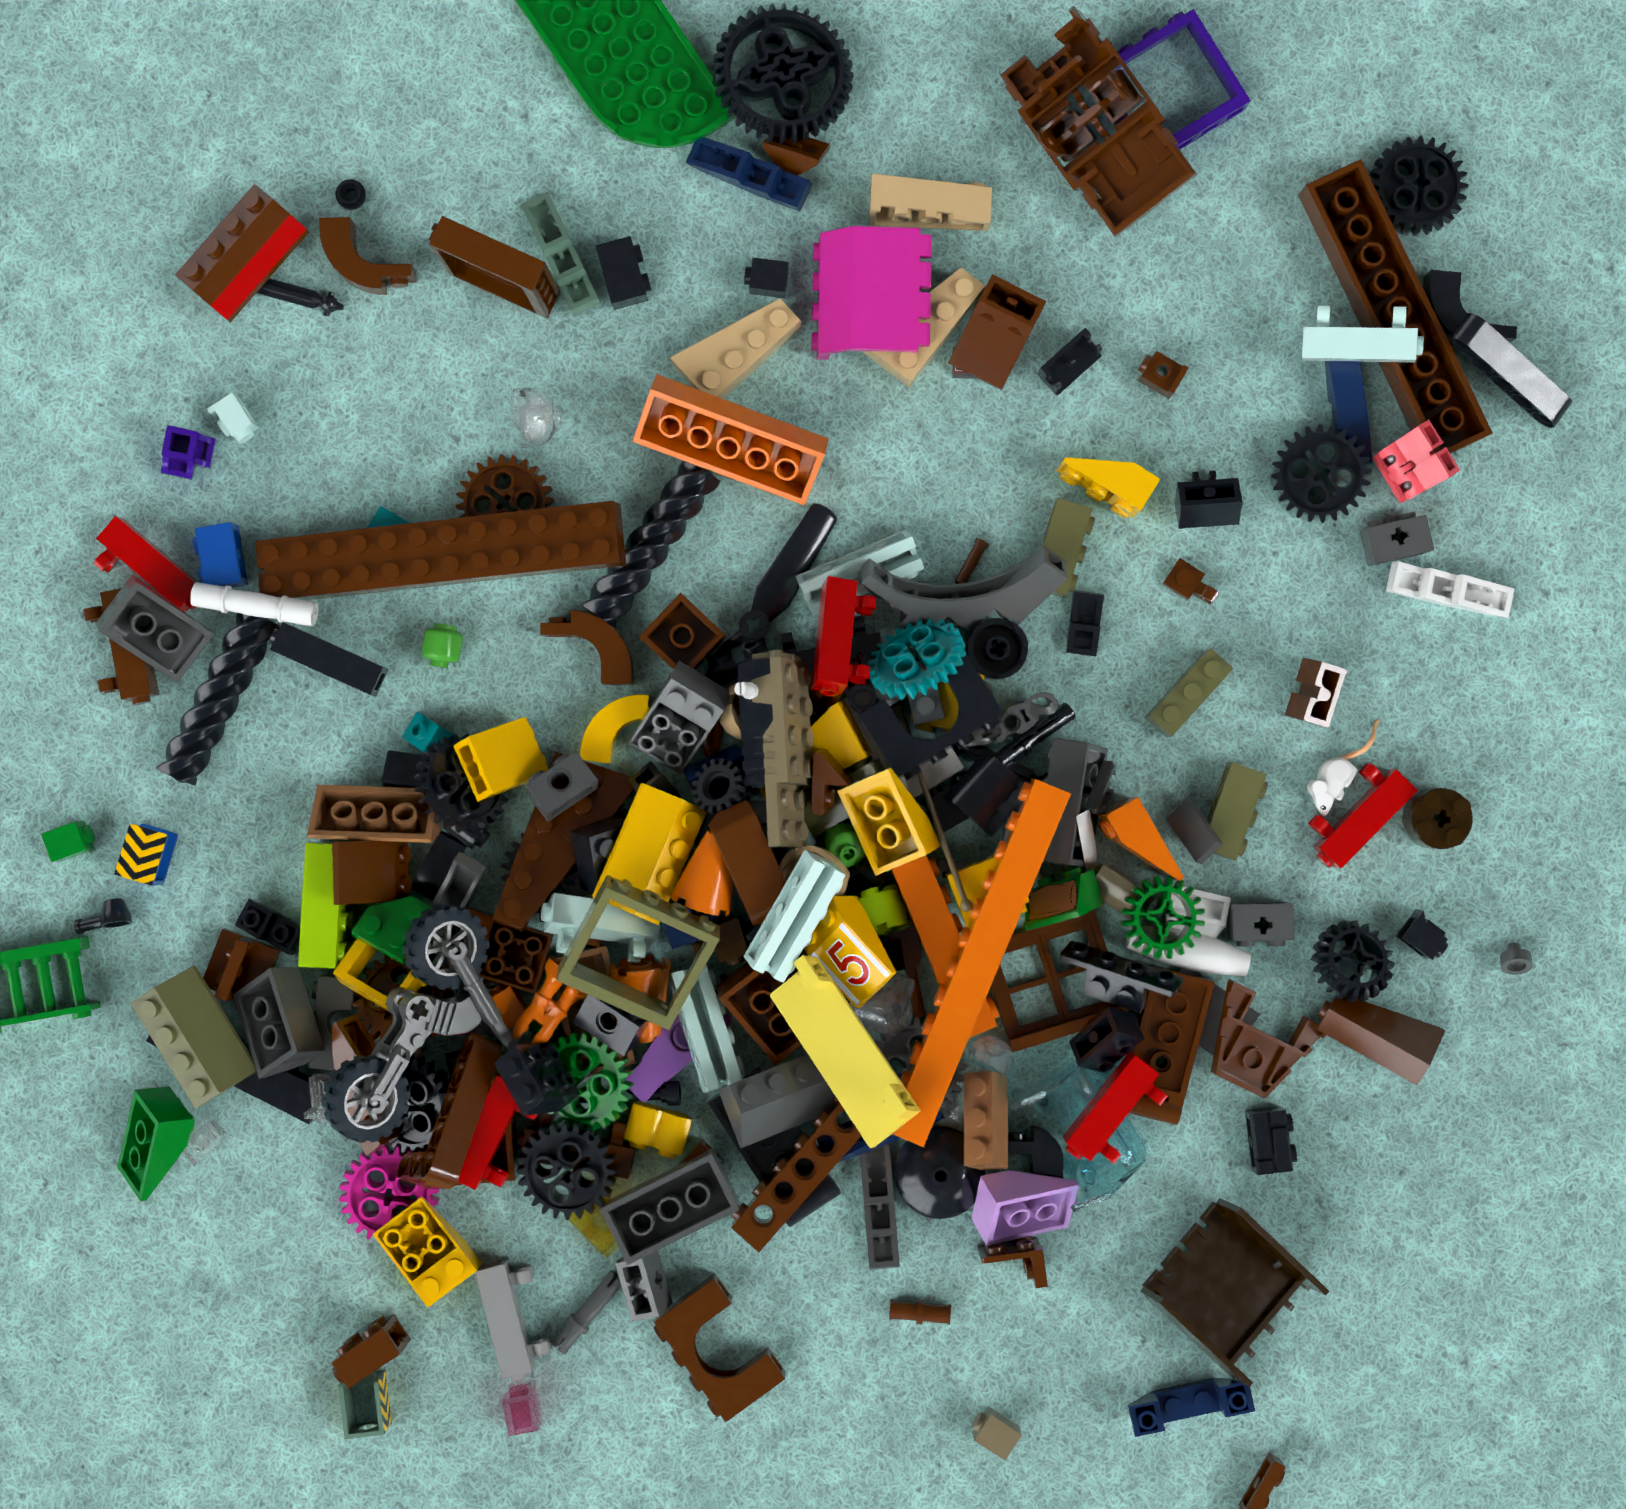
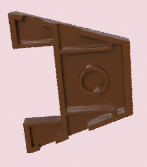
[1211,979,1326,1099]

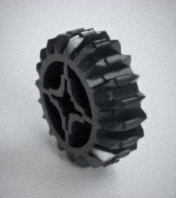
[1310,920,1395,1003]

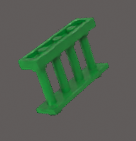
[0,936,101,1032]

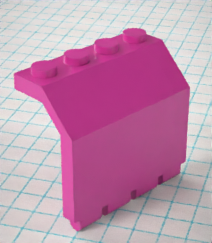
[811,226,932,360]

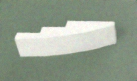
[1386,561,1514,618]

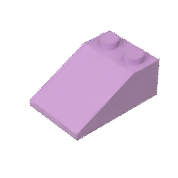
[971,1170,1079,1246]

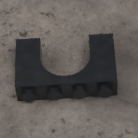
[859,653,1003,781]

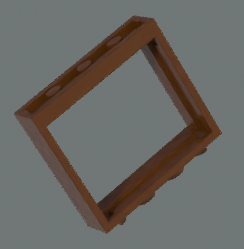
[429,216,560,319]

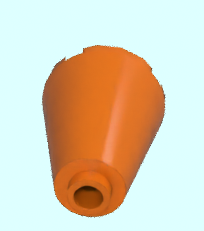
[670,830,734,916]
[610,955,671,1043]

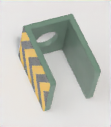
[338,1371,392,1440]

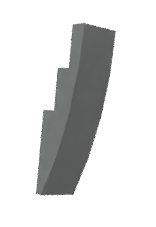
[860,1144,900,1270]

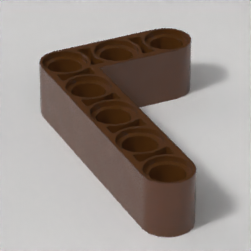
[397,1032,502,1189]

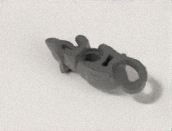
[966,692,1059,747]

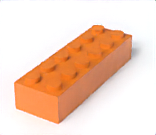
[632,374,829,506]
[891,855,1000,1038]

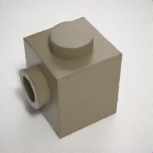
[971,1406,1022,1461]

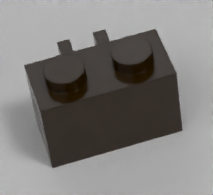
[692,916,749,966]

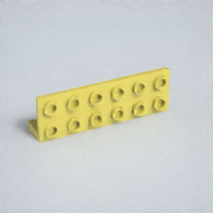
[770,955,921,1148]

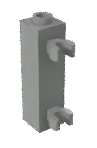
[475,1258,552,1381]

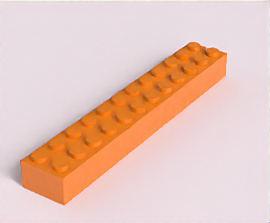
[892,779,1071,1147]

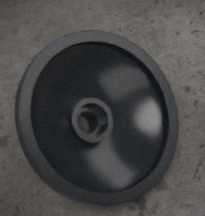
[894,1126,986,1219]

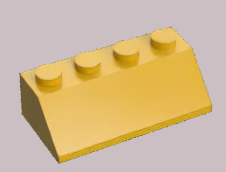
[592,783,707,925]

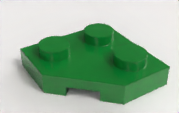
[351,896,433,964]

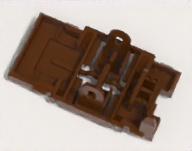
[1000,6,1198,237]

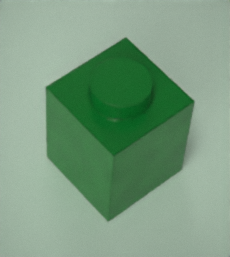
[41,821,95,862]

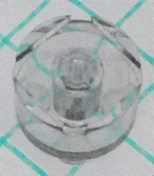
[852,973,915,1035]

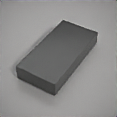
[1166,799,1223,864]

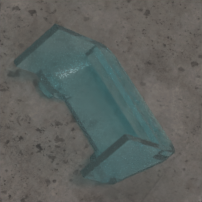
[1010,1060,1147,1212]

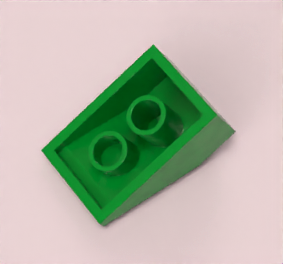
[117,1086,194,1202]

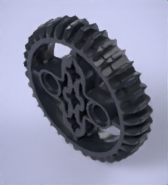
[712,2,854,144]

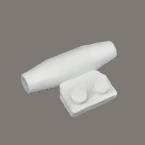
[1126,884,1251,976]

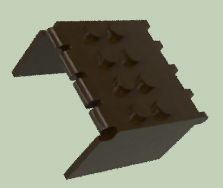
[1140,1198,1329,1387]

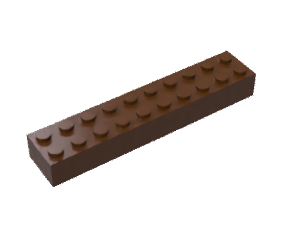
[1298,159,1493,454]

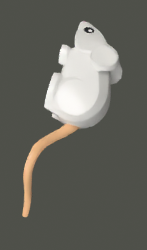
[1307,719,1379,816]

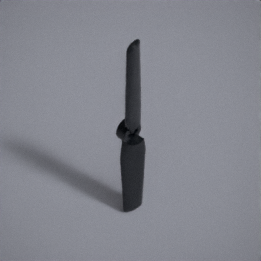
[704,503,837,689]

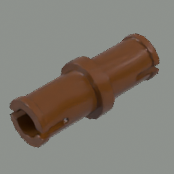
[889,1299,951,1325]

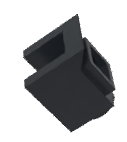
[1396,909,1448,960]

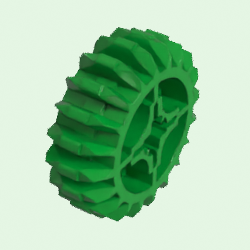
[1121,876,1205,959]

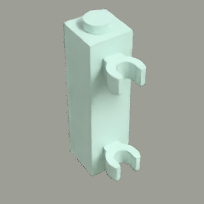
[1302,306,1424,363]
[541,893,660,963]

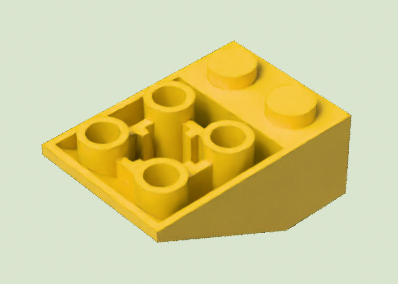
[1056,457,1160,519]
[373,1196,482,1308]

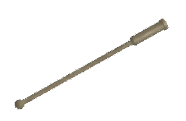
[891,705,973,912]

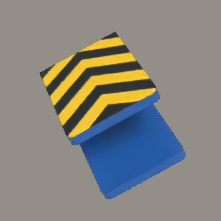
[114,824,178,886]

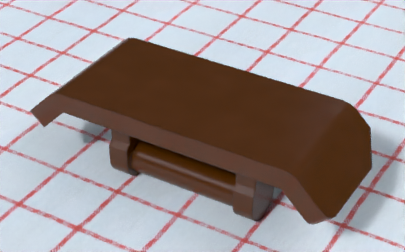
[708,801,786,925]

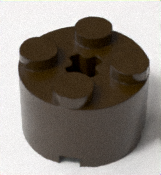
[1402,788,1473,849]

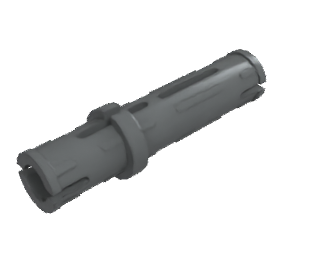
[551,1270,621,1354]

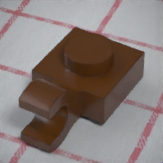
[1163,558,1219,605]

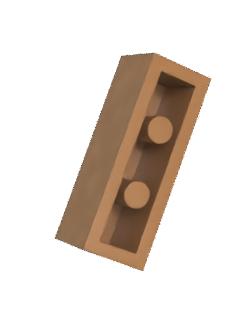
[964,1071,1008,1170]

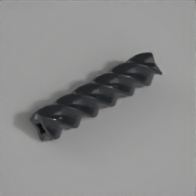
[582,461,721,628]
[156,613,280,786]

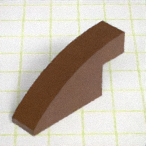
[332,1014,401,1156]

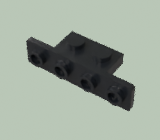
[1059,941,1184,1013]

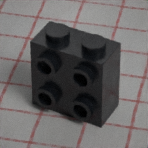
[494,1043,580,1116]

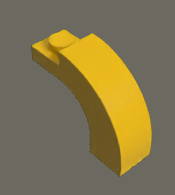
[580,695,651,764]

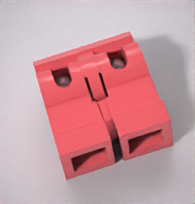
[1371,420,1460,503]

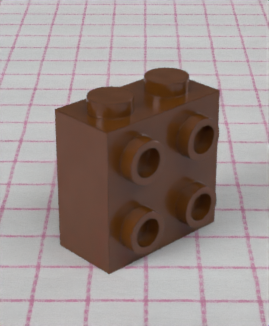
[331,1314,411,1389]

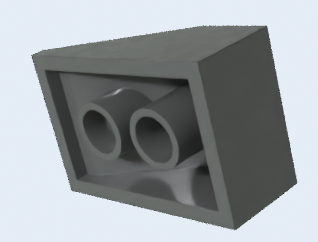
[95,575,214,683]

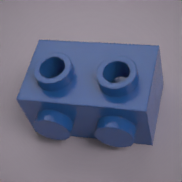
[192,522,248,588]

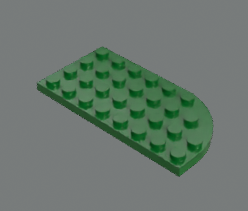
[514,0,737,148]

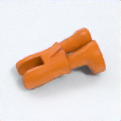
[511,957,588,1044]

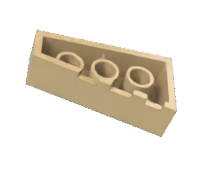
[869,173,992,231]

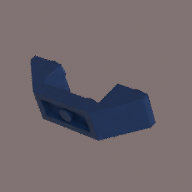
[1128,1378,1255,1437]

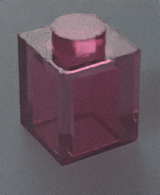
[502,1384,542,1436]

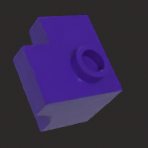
[161,425,216,480]

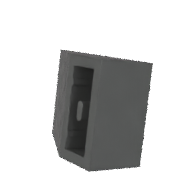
[628,661,730,775]

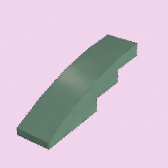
[521,192,601,316]

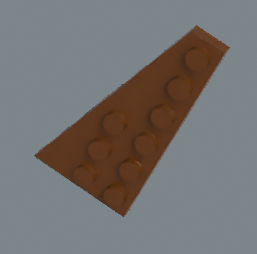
[492,752,635,931]

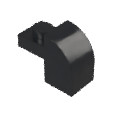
[1008,1125,1064,1178]

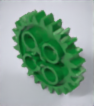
[548,1031,634,1132]

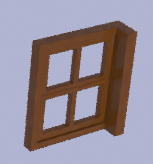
[991,909,1129,1052]

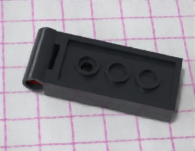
[708,1067,841,1227]

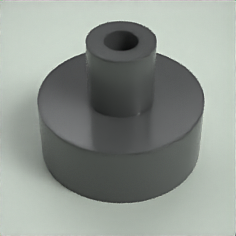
[1500,943,1533,975]

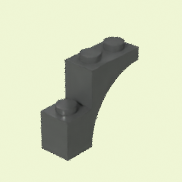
[428,852,486,964]

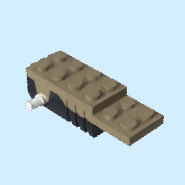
[734,650,814,849]

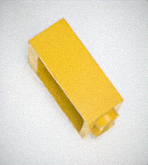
[333,939,433,1014]

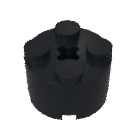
[965,618,1028,680]

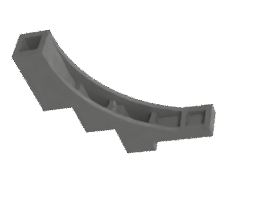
[861,545,1068,633]

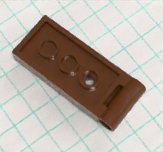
[1129,964,1215,1125]

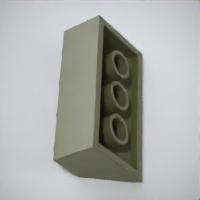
[130,965,257,1109]

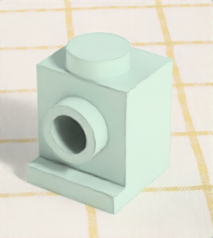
[207,393,259,444]

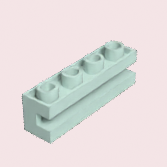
[795,529,924,616]
[743,850,846,983]
[669,965,744,1093]

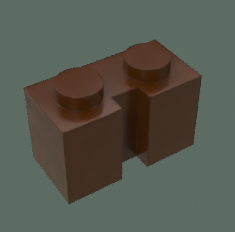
[1285,658,1347,728]

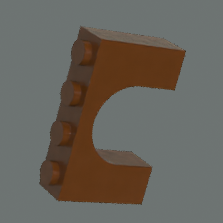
[653,1273,786,1423]

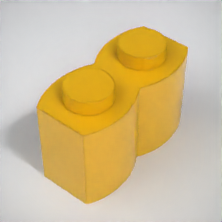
[624,1101,694,1158]

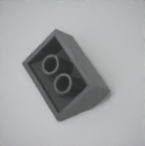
[233,967,326,1079]

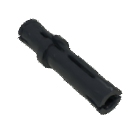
[993,703,1076,766]

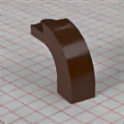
[319,217,417,295]
[540,611,634,685]

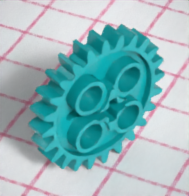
[868,618,966,700]

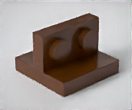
[203,928,281,1001]

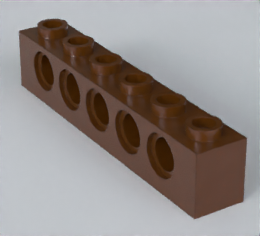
[731,1097,862,1252]

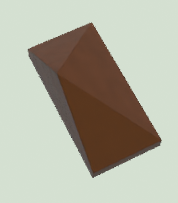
[763,136,830,176]

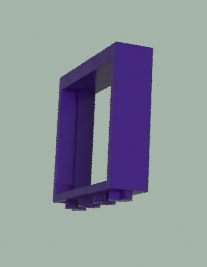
[1113,9,1251,150]

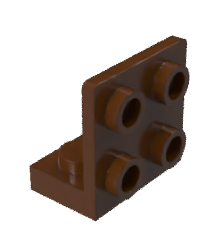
[977,1236,1048,1288]

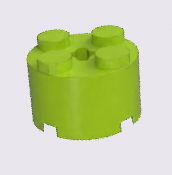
[857,884,910,936]

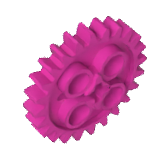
[339,1145,440,1240]

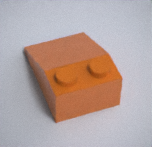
[1098,797,1184,881]

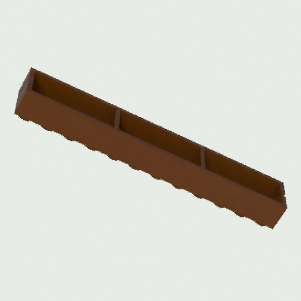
[255,501,626,600]

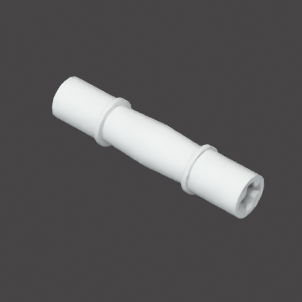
[191,582,319,627]

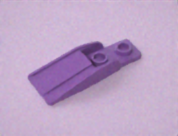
[626,1013,732,1102]

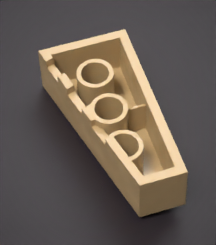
[862,267,985,388]
[670,298,801,399]

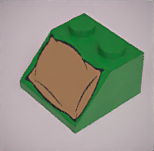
[1024,867,1104,931]

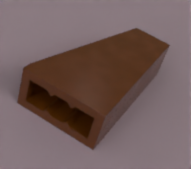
[1317,996,1446,1085]

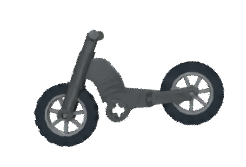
[322,904,519,1143]

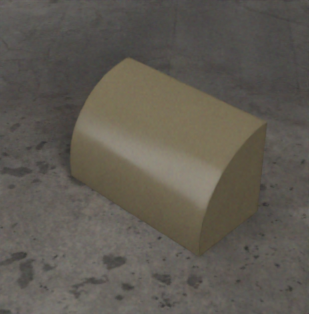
[1094,863,1155,919]

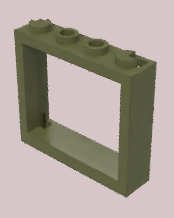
[556,875,720,1030]

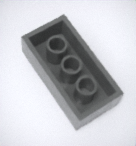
[600,1148,740,1265]

